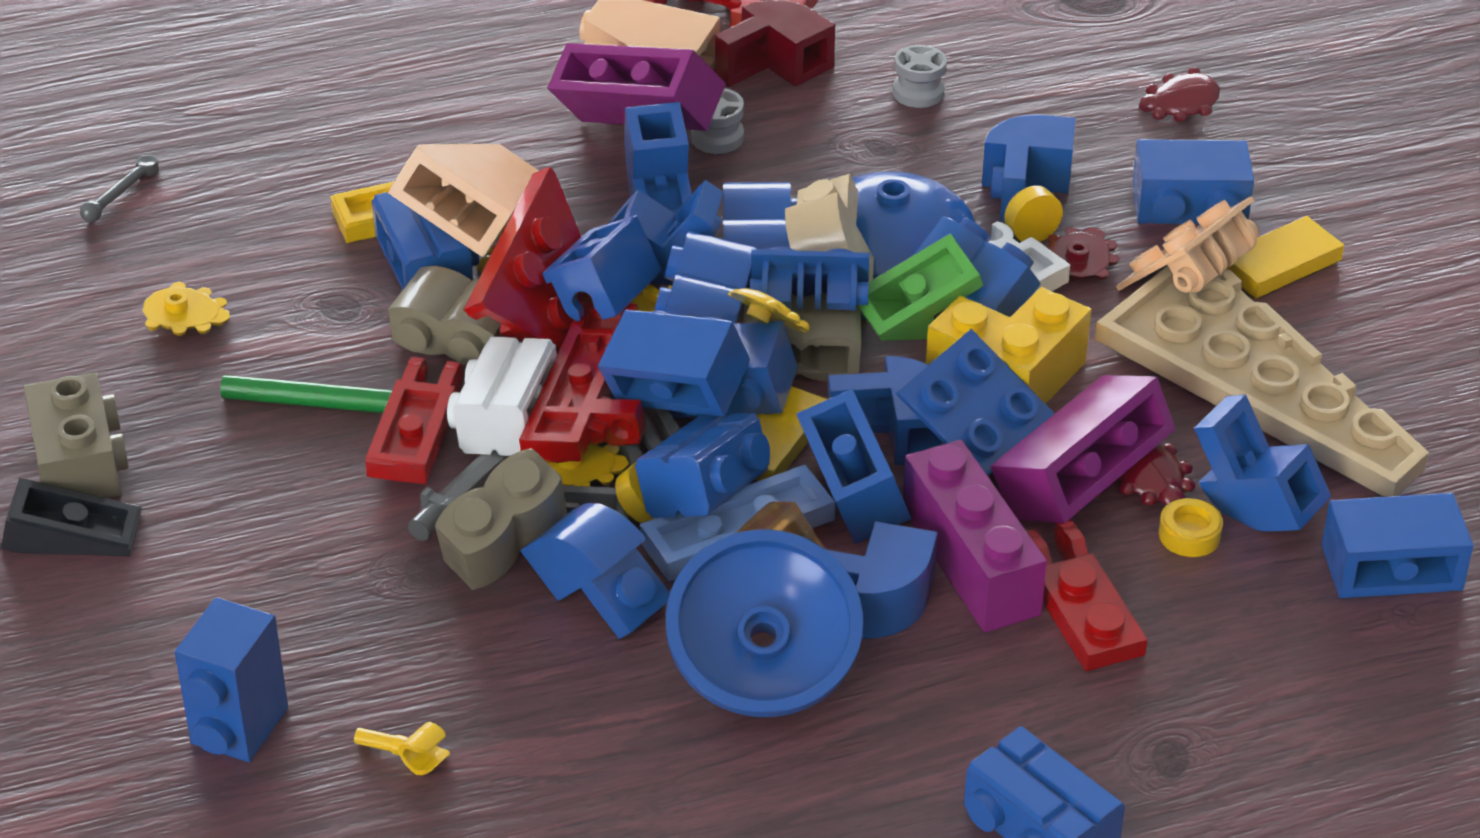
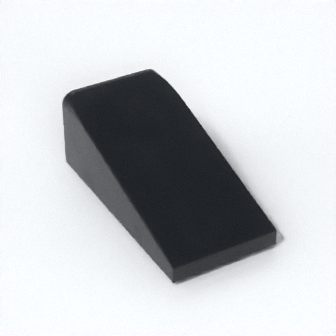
[0,477,142,556]

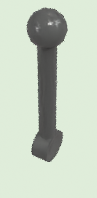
[80,155,159,223]

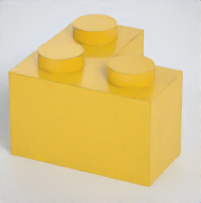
[926,287,1092,404]

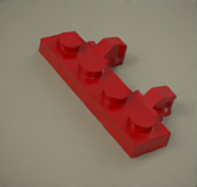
[519,302,645,463]

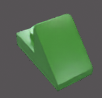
[857,233,983,341]

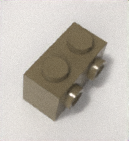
[24,372,129,498]

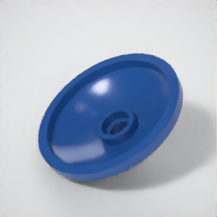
[852,171,974,279]
[666,529,863,717]

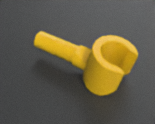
[354,722,450,776]

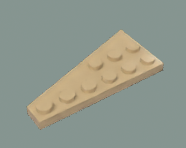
[1095,266,1429,497]

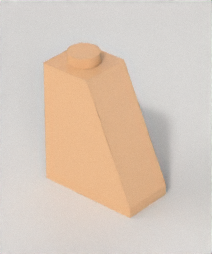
[579,0,720,70]
[388,144,539,257]

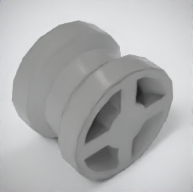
[892,45,947,108]
[691,89,744,154]

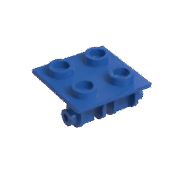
[750,247,870,320]
[896,329,1055,476]

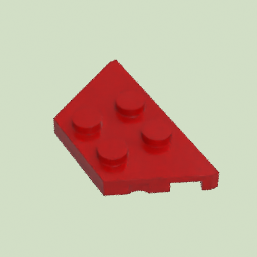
[463,166,592,354]

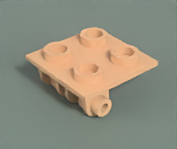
[1116,196,1259,293]

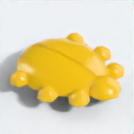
[142,282,230,336]
[728,288,809,333]
[545,442,629,487]

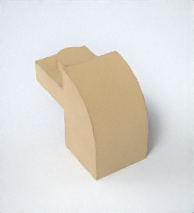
[785,174,874,282]

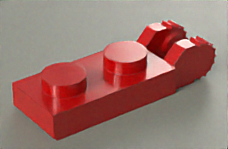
[365,356,463,484]
[1026,520,1148,671]

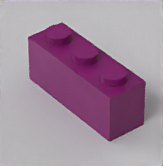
[547,43,726,131]
[990,375,1176,523]
[903,440,1047,633]

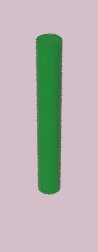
[220,375,392,413]

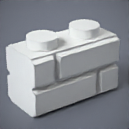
[447,337,557,456]

